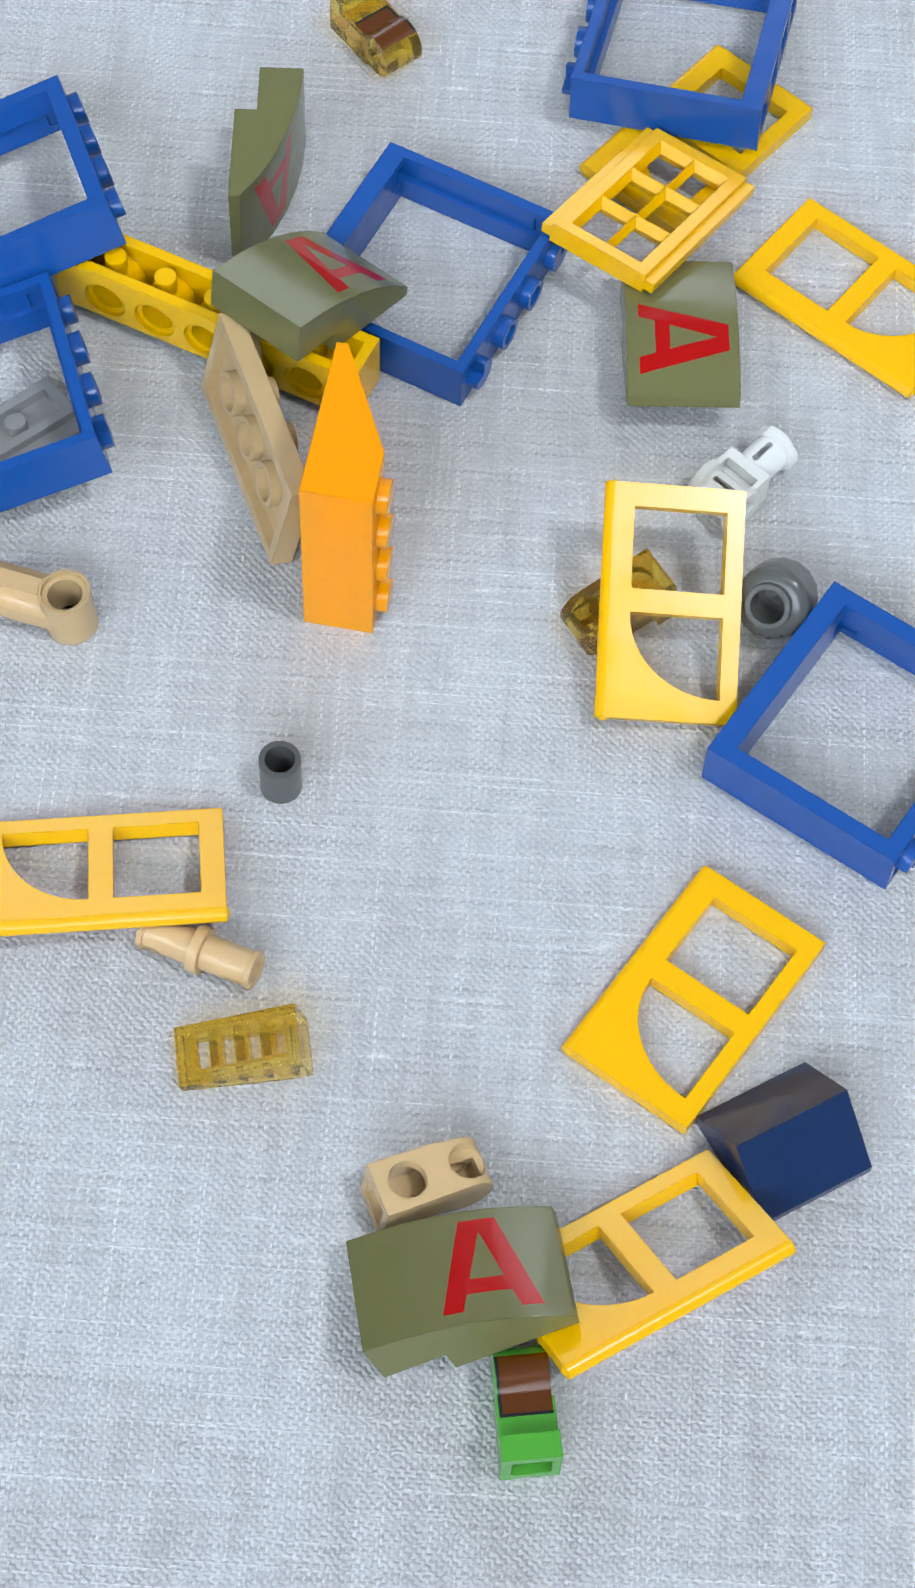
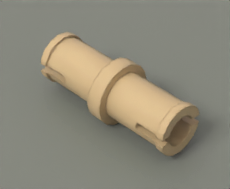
[135,924,265,990]

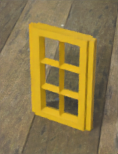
[541,127,755,294]

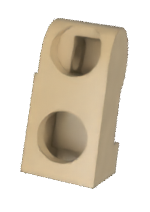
[360,1137,494,1231]

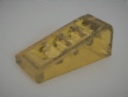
[174,1003,313,1091]

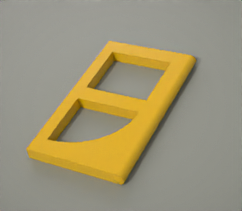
[579,45,813,233]
[734,198,915,399]
[594,479,746,727]
[0,808,230,937]
[561,866,825,1135]
[536,1149,796,1380]

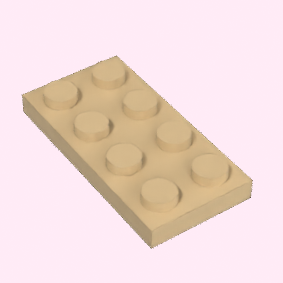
[201,313,304,565]

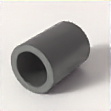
[258,741,302,804]

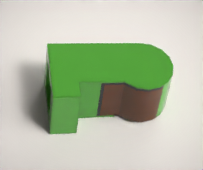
[491,1345,563,1480]

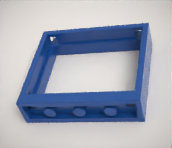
[562,0,797,151]
[0,75,127,288]
[326,142,567,407]
[0,272,115,512]
[701,581,915,889]

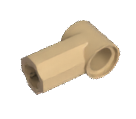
[0,561,99,645]

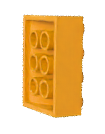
[299,342,394,633]

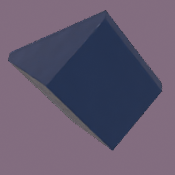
[695,1062,872,1221]

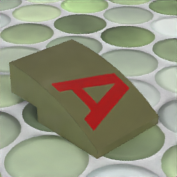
[228,67,306,257]
[211,230,408,362]
[620,260,741,408]
[346,1206,579,1377]

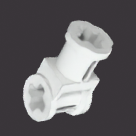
[688,426,798,529]

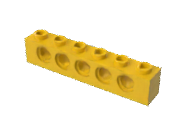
[55,234,380,406]

